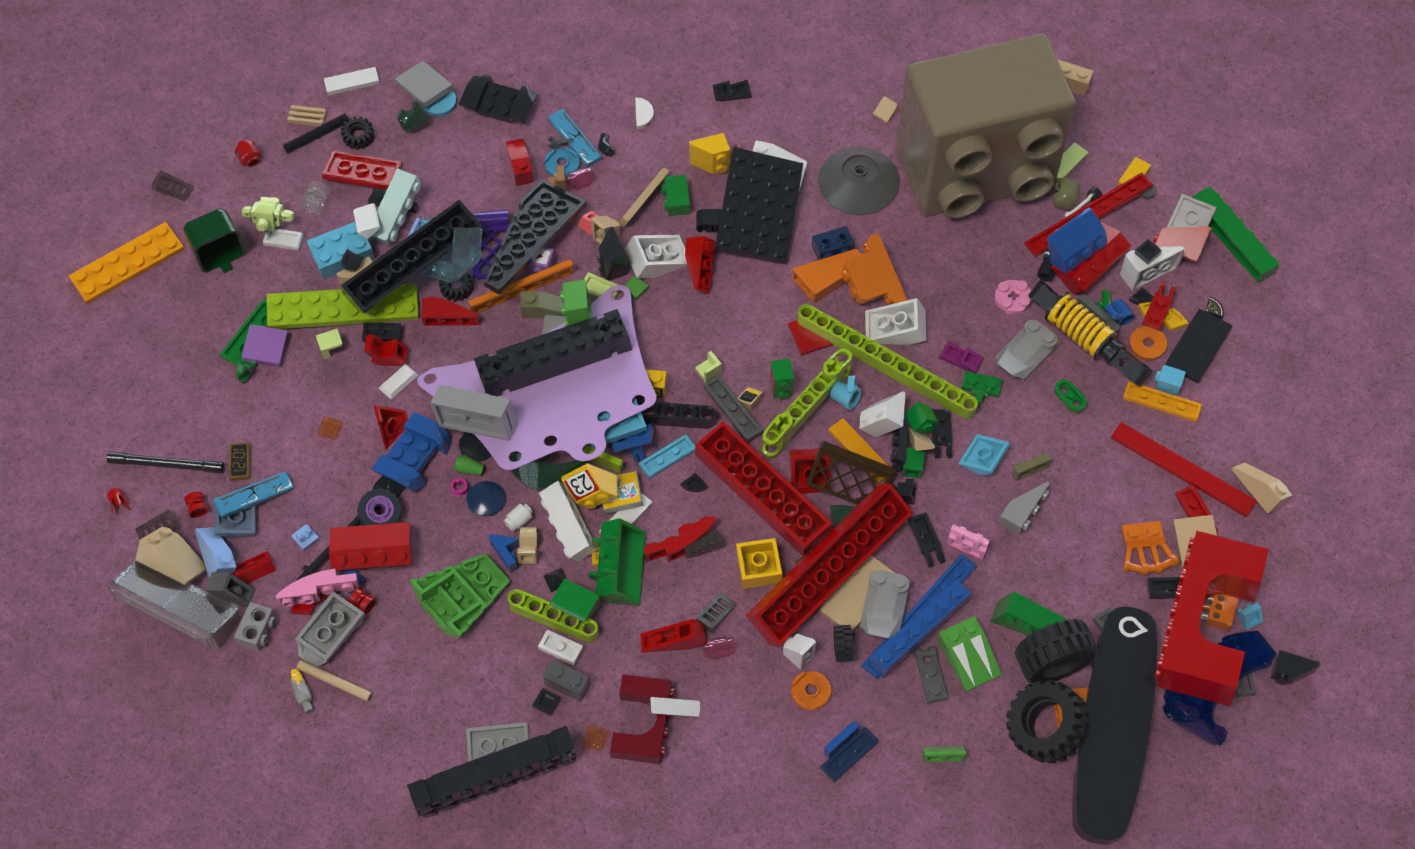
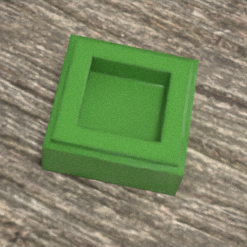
[624,275,649,301]

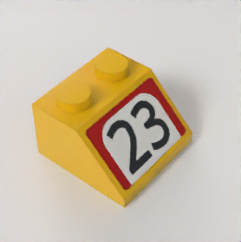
[561,463,617,509]

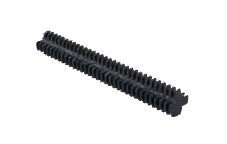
[283,113,349,154]

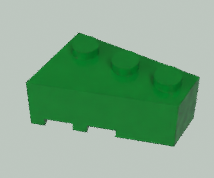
[990,591,1066,635]

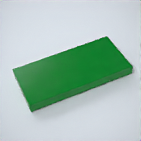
[219,299,285,370]

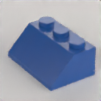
[1047,208,1107,274]

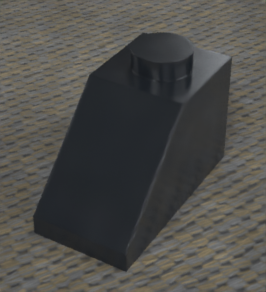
[1270,650,1320,685]

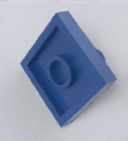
[612,423,654,461]

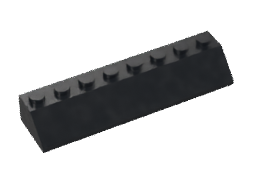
[341,199,483,313]

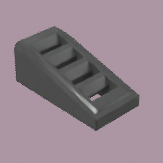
[696,593,736,634]

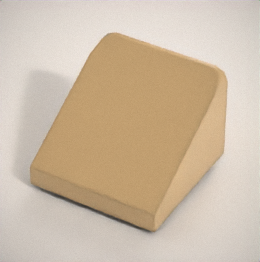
[873,96,898,123]

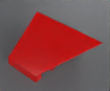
[373,405,408,450]

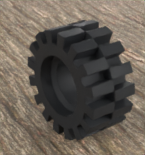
[341,116,375,150]
[439,267,473,302]
[833,625,853,662]

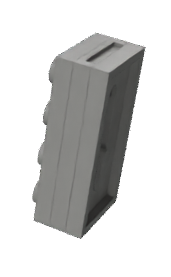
[429,385,518,441]

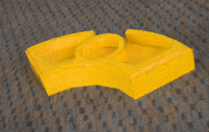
[1138,302,1188,332]

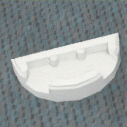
[635,97,654,130]

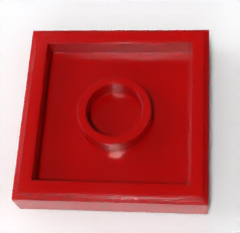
[788,316,834,356]

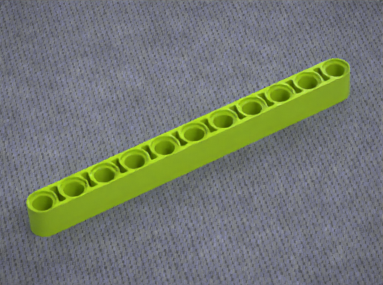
[797,304,978,419]

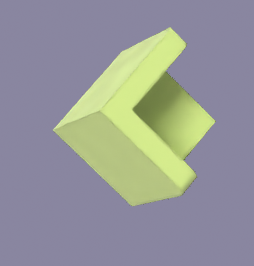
[316,329,343,359]
[695,351,722,383]

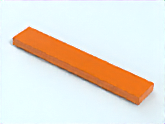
[468,259,574,313]

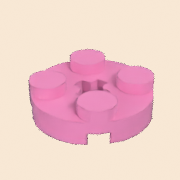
[994,280,1032,315]

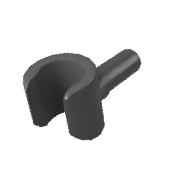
[547,136,573,149]

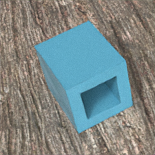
[1154,365,1186,395]

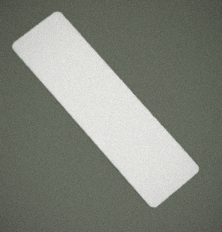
[650,697,700,717]

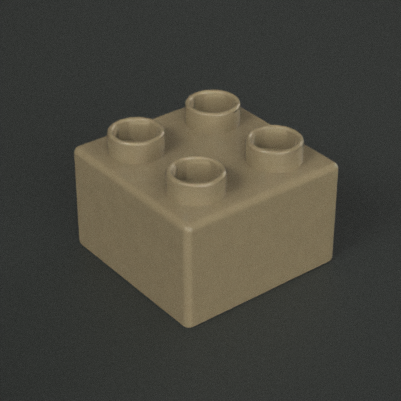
[896,34,1076,218]

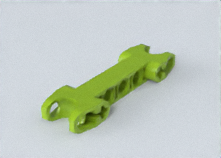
[762,348,852,459]

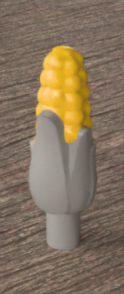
[290,669,313,713]

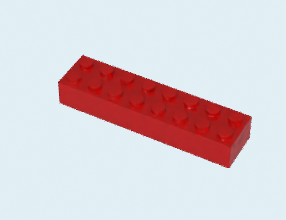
[695,421,833,557]

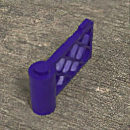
[472,209,509,280]

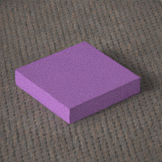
[242,324,288,367]

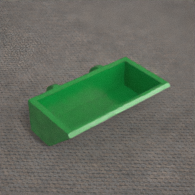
[589,518,646,606]

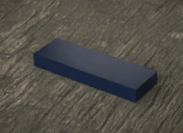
[820,727,879,783]

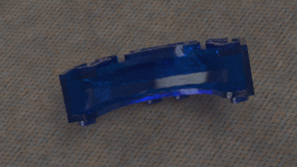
[1163,631,1277,745]

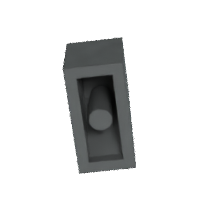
[206,572,255,608]

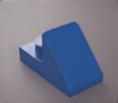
[488,534,519,573]

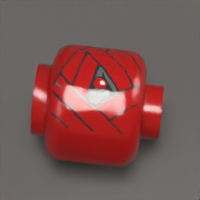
[234,140,261,167]

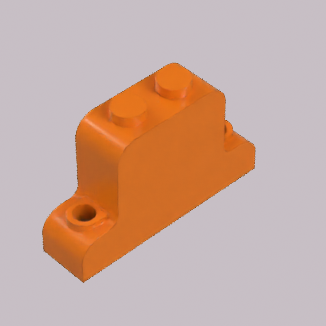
[842,233,907,305]

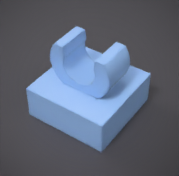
[291,524,320,551]

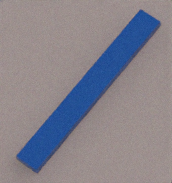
[861,554,977,679]

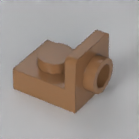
[548,165,567,191]

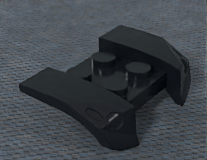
[459,74,537,123]

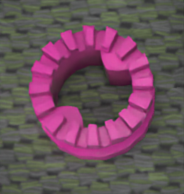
[450,478,468,497]

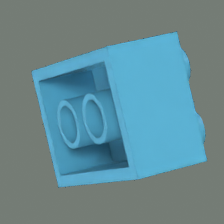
[307,222,375,280]

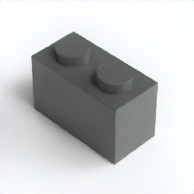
[543,660,590,702]

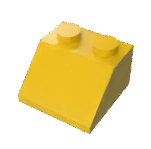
[689,133,730,174]

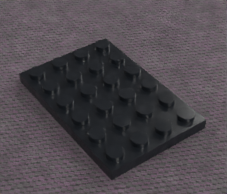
[715,147,803,265]

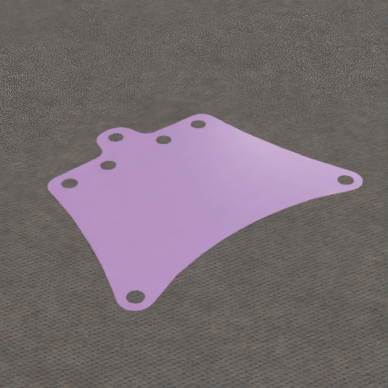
[417,285,656,470]

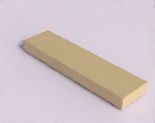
[619,168,669,228]

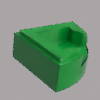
[236,364,253,384]

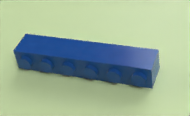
[869,579,971,678]

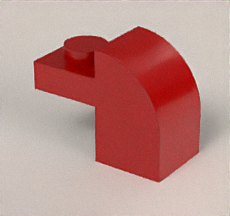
[364,334,409,366]

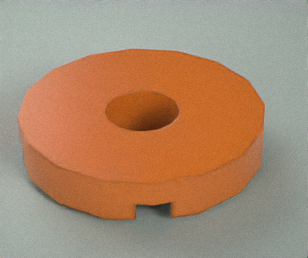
[1129,326,1167,361]
[791,671,831,711]

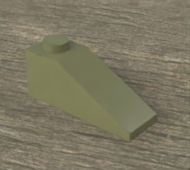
[520,291,564,318]

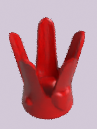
[107,488,131,516]

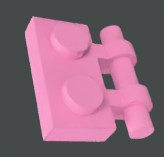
[947,524,990,560]

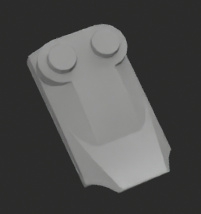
[995,320,1060,381]
[859,570,910,639]
[295,592,366,667]

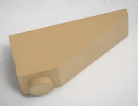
[1231,463,1292,514]

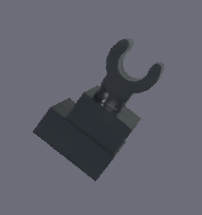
[891,478,917,504]

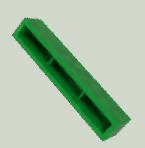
[1192,186,1280,283]

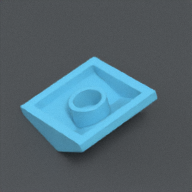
[959,434,1010,476]

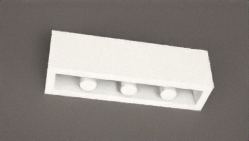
[539,481,597,562]

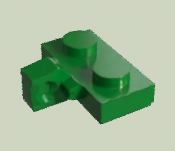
[961,371,1002,407]

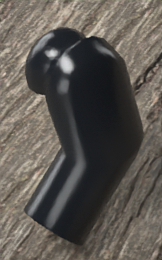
[598,133,615,157]

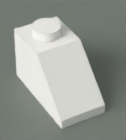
[783,634,816,670]

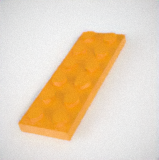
[68,222,185,304]

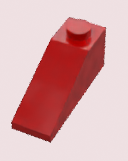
[505,138,534,186]
[421,296,479,326]
[640,619,706,653]

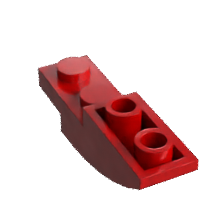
[643,516,716,562]

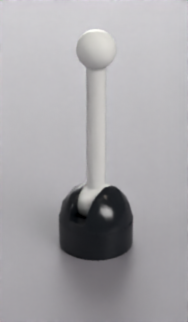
[1065,186,1103,217]

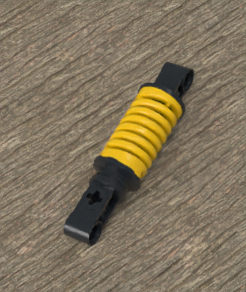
[1028,280,1153,387]

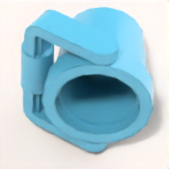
[830,376,861,410]

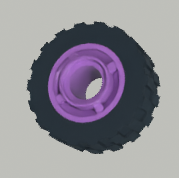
[357,488,402,525]

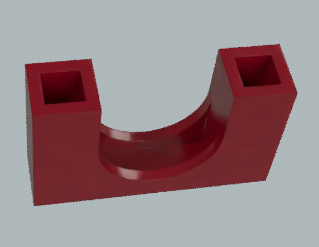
[610,674,675,764]

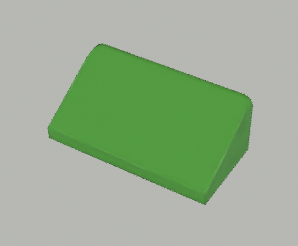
[922,746,966,762]

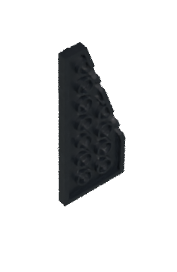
[484,179,586,295]

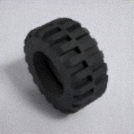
[1015,619,1098,685]
[1006,680,1090,763]

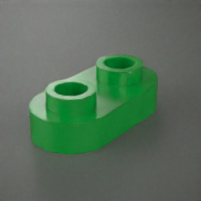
[1054,379,1087,413]

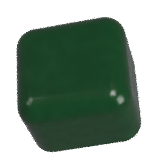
[183,208,246,273]

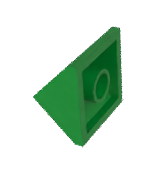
[549,578,601,622]

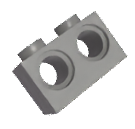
[234,602,276,652]

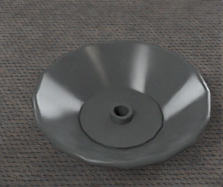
[818,146,900,216]

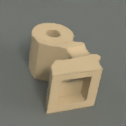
[517,527,538,564]

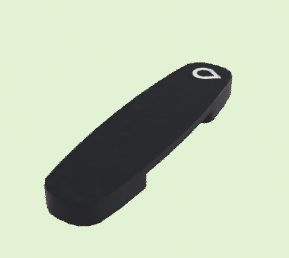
[1072,606,1157,845]

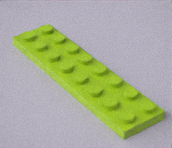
[267,284,419,329]

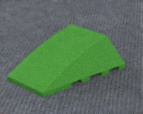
[410,553,510,638]

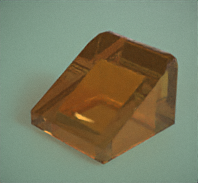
[582,724,609,751]

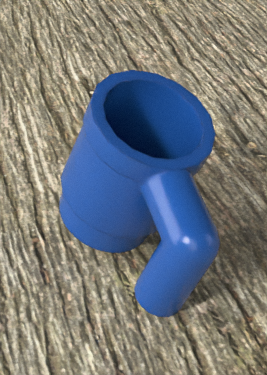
[1105,298,1135,326]

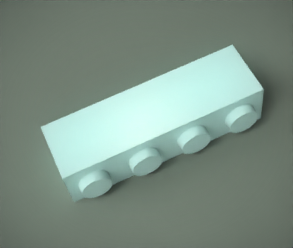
[370,169,421,246]

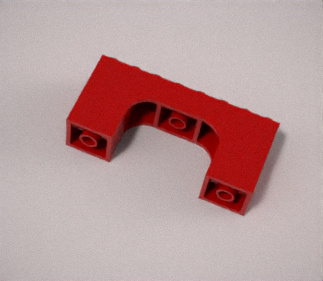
[1154,530,1269,706]

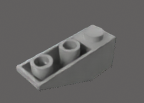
[998,482,1050,535]

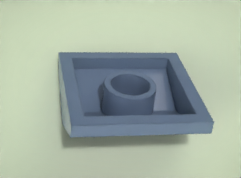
[215,498,255,539]

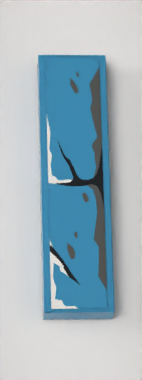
[548,109,602,168]
[213,471,294,519]

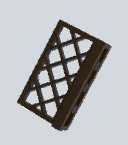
[805,441,896,505]

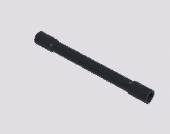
[107,452,224,473]

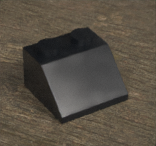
[597,227,627,281]

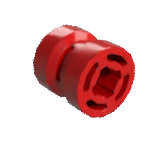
[184,491,208,518]
[348,588,376,615]

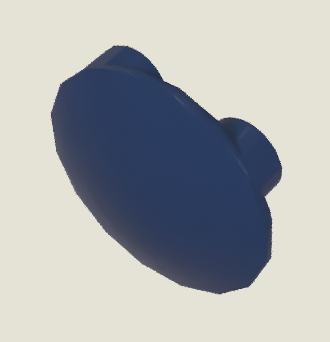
[466,481,505,516]

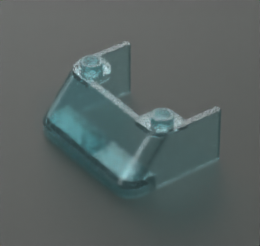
[419,217,482,283]

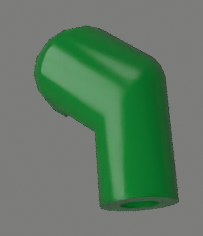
[1095,290,1111,312]

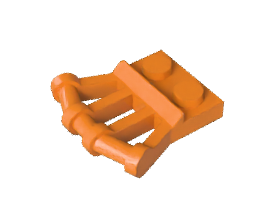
[1121,521,1179,575]

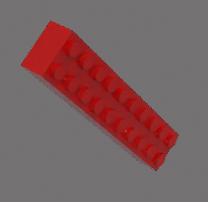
[745,483,913,646]

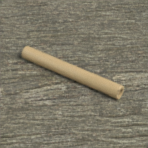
[297,660,373,702]

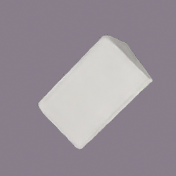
[353,203,380,239]

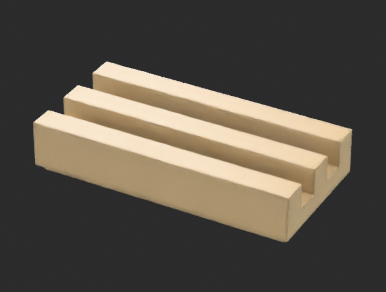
[287,105,327,126]

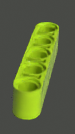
[507,589,599,643]

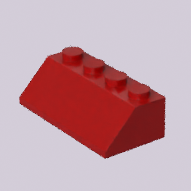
[1051,222,1131,295]
[329,522,413,570]

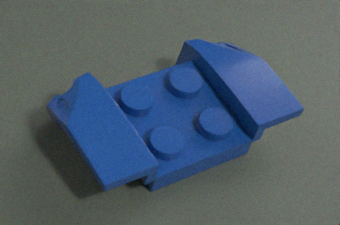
[371,412,451,492]

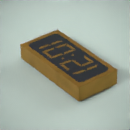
[229,442,250,481]

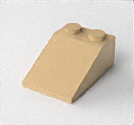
[135,527,207,585]

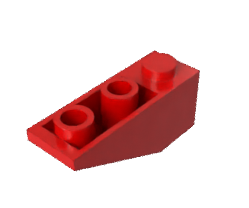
[685,236,715,294]

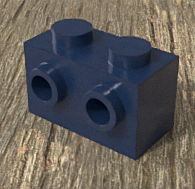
[812,226,855,260]

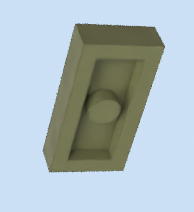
[1012,453,1052,481]

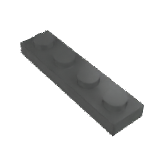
[703,375,763,443]

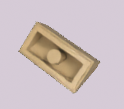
[908,427,935,451]

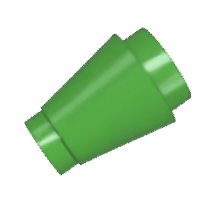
[454,455,484,476]

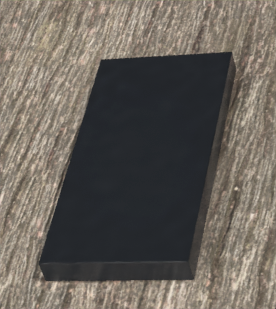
[1165,308,1233,384]

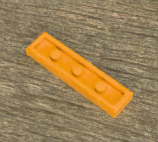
[1123,381,1202,422]
[828,418,888,485]

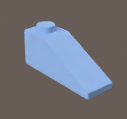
[195,527,236,579]

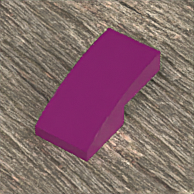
[939,341,983,373]

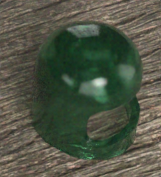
[397,100,429,133]

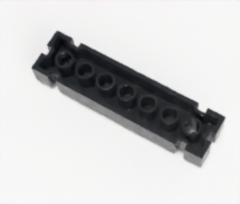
[473,309,632,397]
[407,725,576,818]

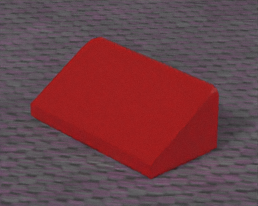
[233,551,276,584]

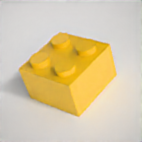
[736,538,782,589]

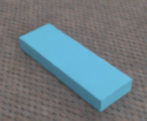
[638,434,695,480]

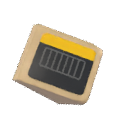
[738,387,763,411]

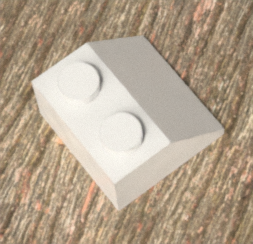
[859,391,906,437]

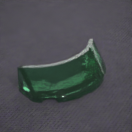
[510,451,589,491]

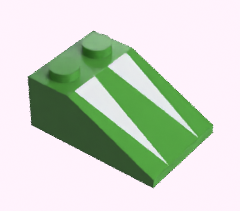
[937,616,1002,692]

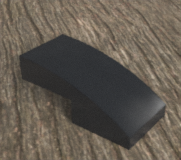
[712,80,752,102]

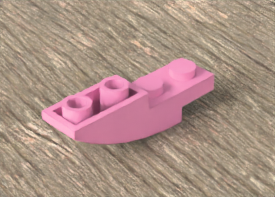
[276,569,359,607]

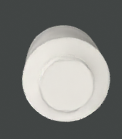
[503,503,533,532]

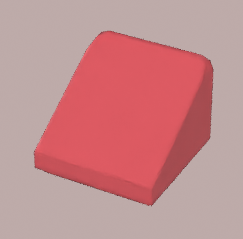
[578,211,599,235]

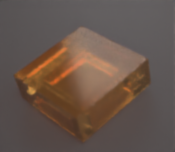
[317,416,343,440]

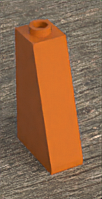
[792,249,863,303]

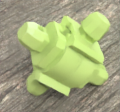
[242,197,294,231]

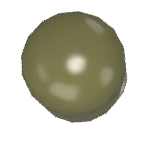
[1052,178,1080,210]

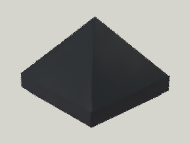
[543,568,566,593]

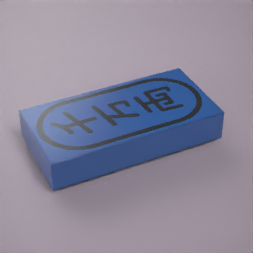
[824,721,859,759]

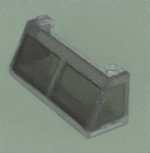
[107,561,243,655]

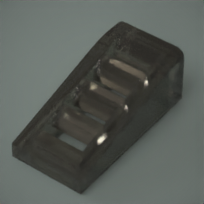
[152,170,193,201]
[135,509,181,539]
[684,529,725,559]

